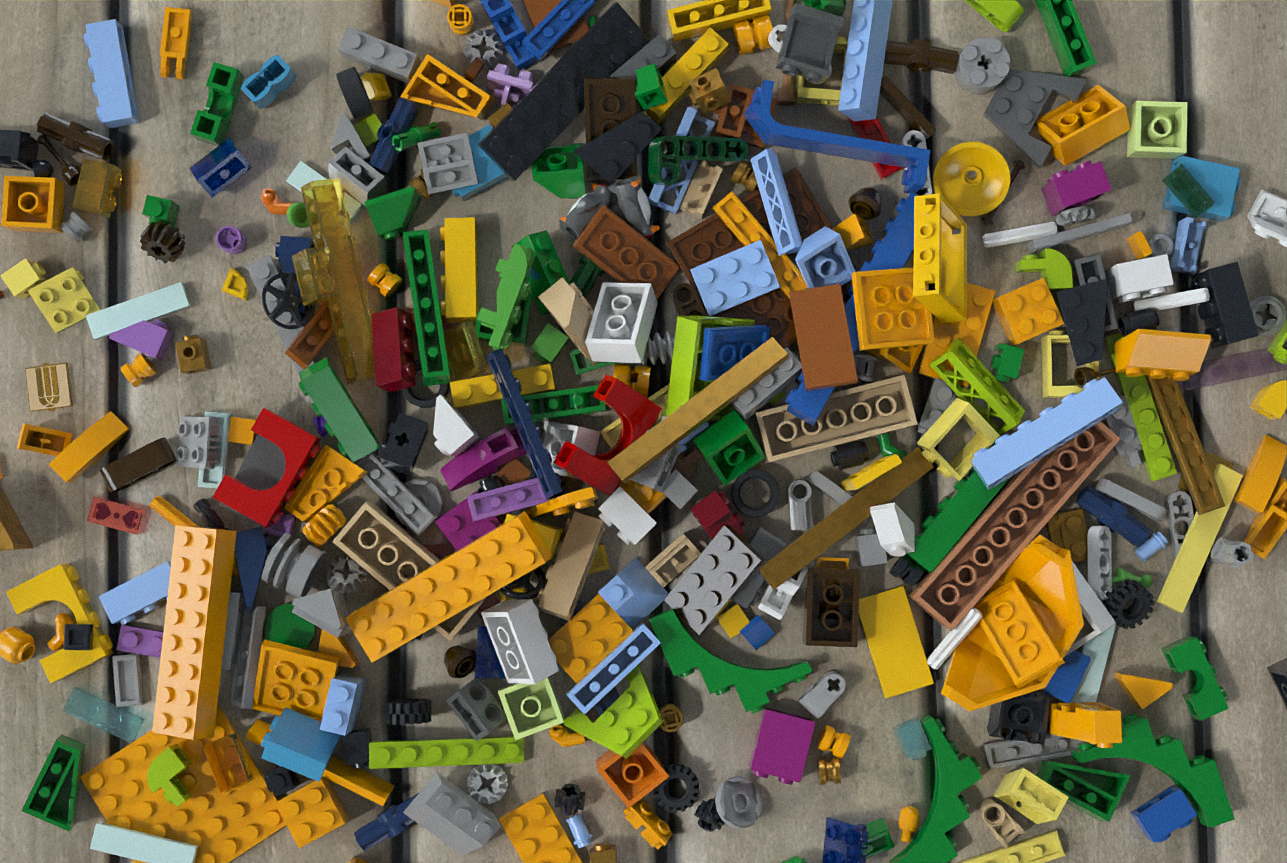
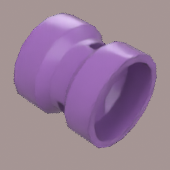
[216,226,247,254]

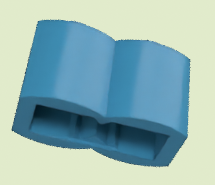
[241,55,297,109]

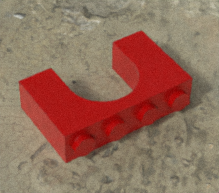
[553,374,663,497]
[212,408,321,527]

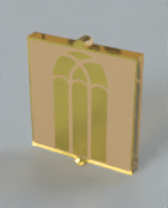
[25,363,73,412]

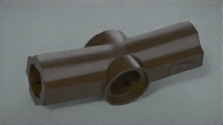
[884,39,959,74]
[37,112,115,161]

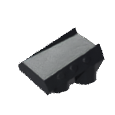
[987,691,1051,744]

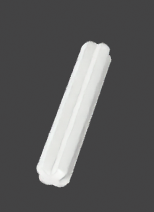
[983,222,1058,248]
[1134,288,1210,311]
[927,607,982,669]

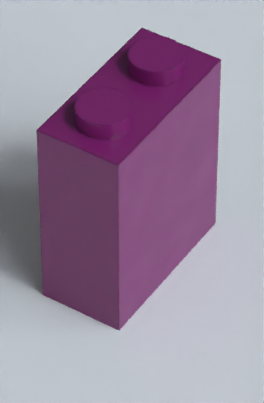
[749,707,815,785]

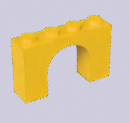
[6,563,114,684]

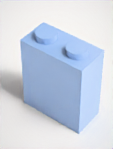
[320,673,367,736]

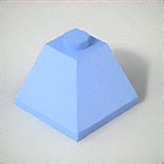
[795,226,855,289]
[598,557,669,629]

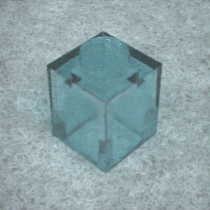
[892,718,931,760]

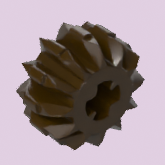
[140,221,186,264]

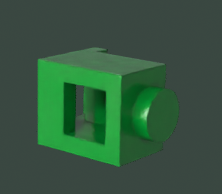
[635,63,668,110]
[142,195,180,228]
[991,343,1025,384]

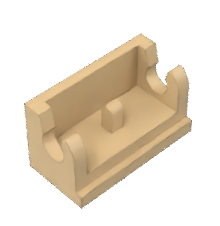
[679,161,723,219]
[645,533,701,588]

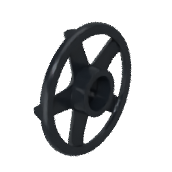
[262,273,316,330]

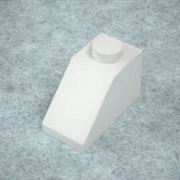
[870,502,915,557]

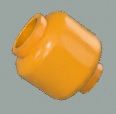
[0,626,35,664]

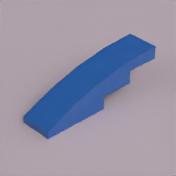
[479,0,539,71]

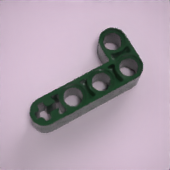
[648,136,749,185]

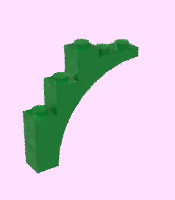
[649,608,812,714]
[1071,713,1235,828]
[889,715,982,863]

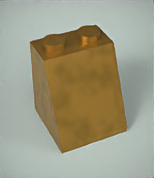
[0,490,32,551]

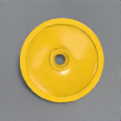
[933,141,1010,216]

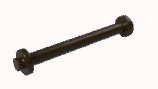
[981,160,1025,227]

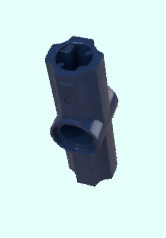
[369,98,419,176]
[1075,485,1151,547]
[354,792,420,852]

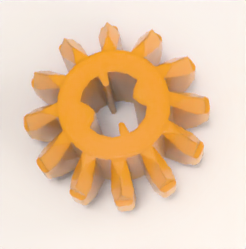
[302,504,347,547]

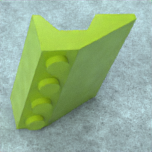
[666,316,755,421]

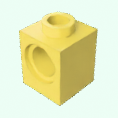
[0,258,47,299]

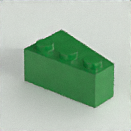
[21,734,85,832]
[1035,761,1131,822]

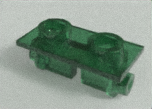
[1162,164,1215,219]

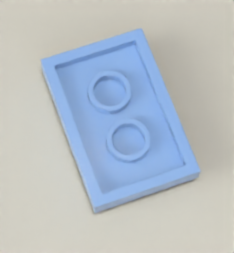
[690,240,780,317]

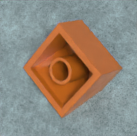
[595,741,669,808]

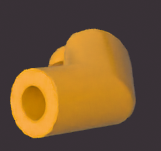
[47,613,73,652]
[549,724,586,747]

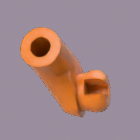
[261,188,293,215]

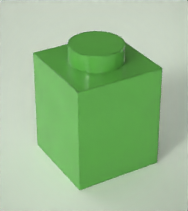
[530,323,570,365]

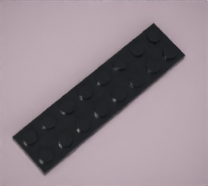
[477,2,650,181]

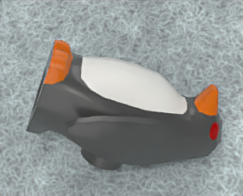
[608,175,660,240]
[558,183,613,240]

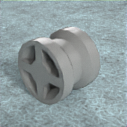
[60,211,93,243]

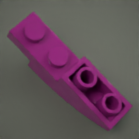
[440,427,542,492]

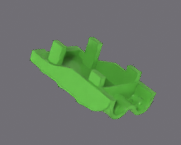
[477,243,536,351]

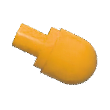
[898,806,920,843]

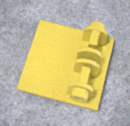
[27,267,101,333]

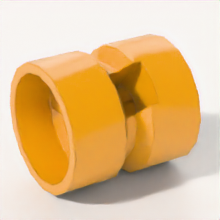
[733,15,773,56]
[613,363,651,398]

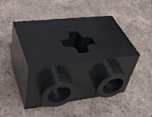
[378,413,429,476]

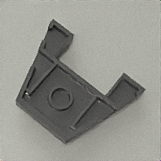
[984,69,1087,169]

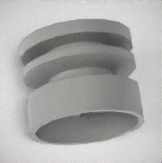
[261,533,326,598]

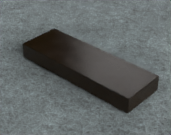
[880,75,936,141]

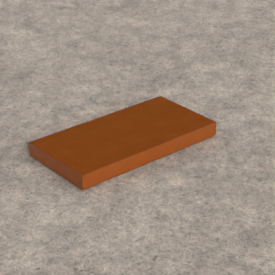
[572,205,680,299]
[789,284,858,391]

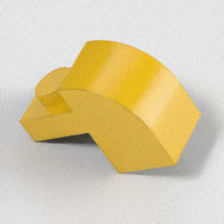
[1249,380,1287,420]

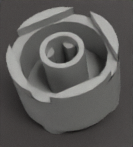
[954,37,1010,95]

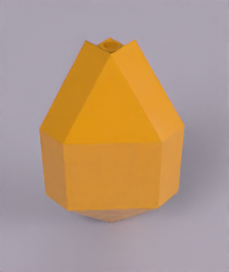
[941,534,1084,712]

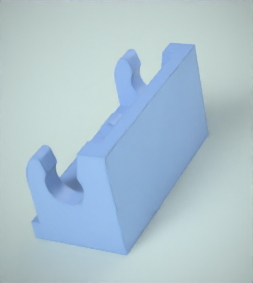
[1170,217,1207,275]

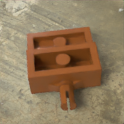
[709,83,778,149]

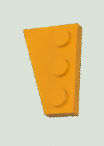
[284,444,368,523]

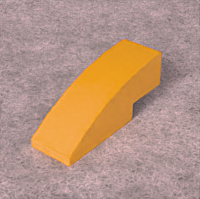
[48,411,130,483]
[1233,435,1287,513]
[1243,476,1287,559]

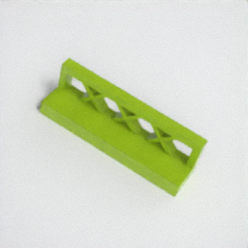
[929,338,1025,435]

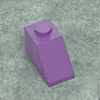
[109,319,174,360]

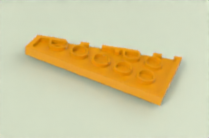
[525,487,599,519]

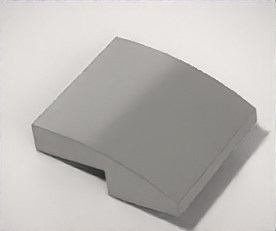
[417,132,478,194]

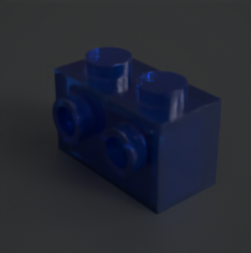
[190,137,252,198]

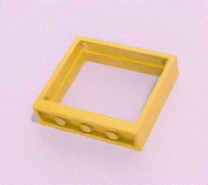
[913,193,967,323]

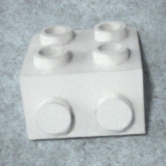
[1247,190,1287,247]

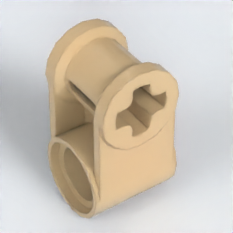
[977,798,1025,849]

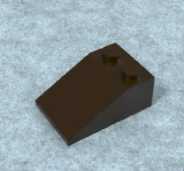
[803,568,860,647]

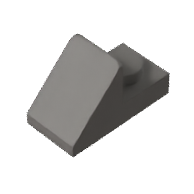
[331,113,371,164]

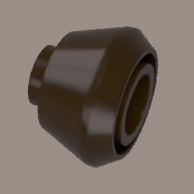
[848,187,881,220]
[444,645,477,678]

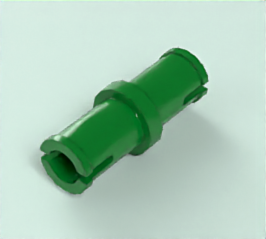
[392,122,442,151]

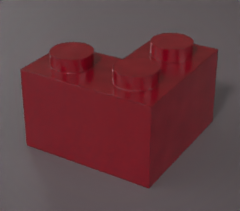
[689,490,745,540]

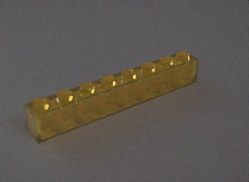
[301,178,375,385]

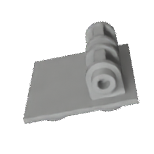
[176,417,220,469]

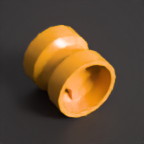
[447,4,474,36]
[367,262,403,298]
[120,352,157,387]
[817,725,851,759]

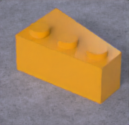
[400,54,496,120]
[1049,702,1122,748]

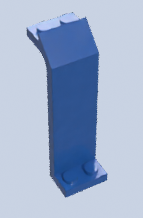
[743,80,930,194]

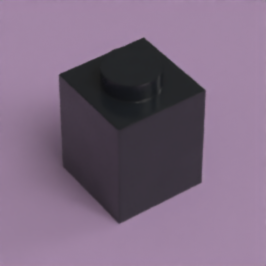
[341,728,372,768]

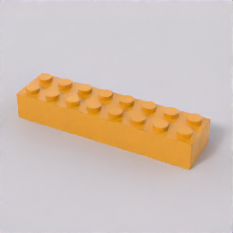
[345,511,552,662]
[152,525,237,740]

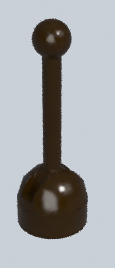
[37,135,86,186]
[1074,367,1116,388]

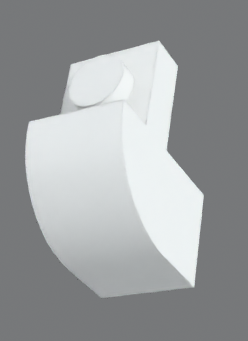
[758,566,808,620]

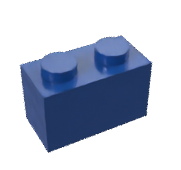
[1130,785,1197,843]

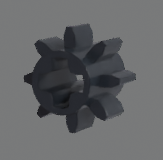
[554,784,586,816]
[694,799,725,832]

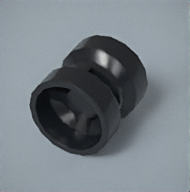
[889,554,925,589]

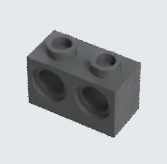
[446,676,507,742]

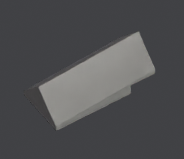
[292,589,352,638]

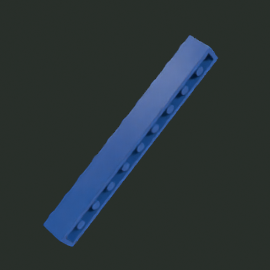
[786,192,919,426]

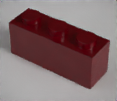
[371,307,416,392]

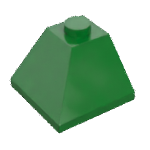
[532,143,586,199]
[364,186,421,241]

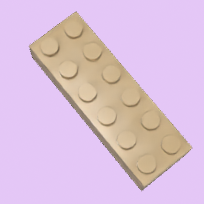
[754,375,917,463]
[332,501,487,641]

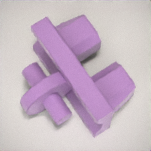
[487,64,533,106]

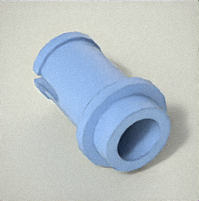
[1134,531,1168,563]
[566,813,593,848]

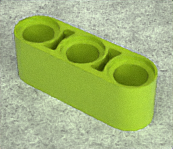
[964,0,1024,33]

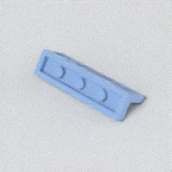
[648,107,715,215]
[750,148,802,256]

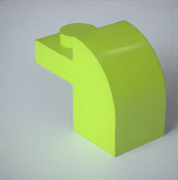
[1015,248,1073,292]
[147,743,192,807]

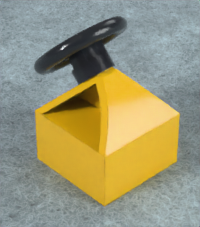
[499,514,564,600]

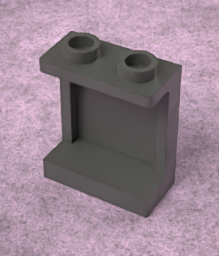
[775,3,845,84]

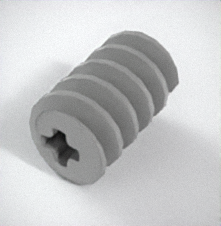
[642,331,676,366]

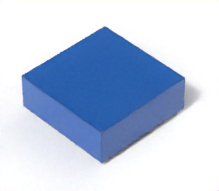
[740,615,775,651]

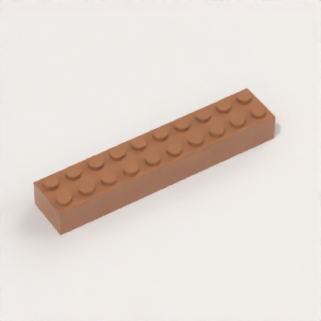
[908,421,1120,631]

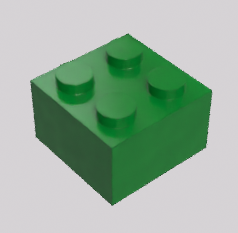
[692,410,766,486]

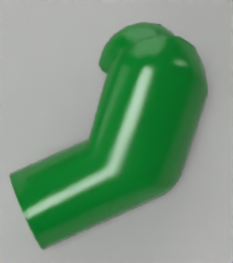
[877,433,908,459]

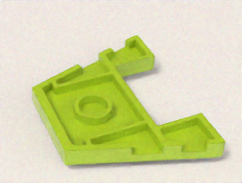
[563,663,663,759]

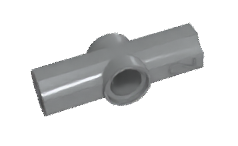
[1207,537,1254,569]

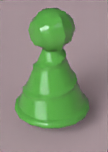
[1112,567,1153,588]

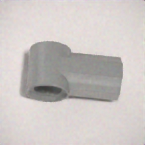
[787,479,813,530]

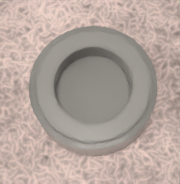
[1148,234,1174,257]

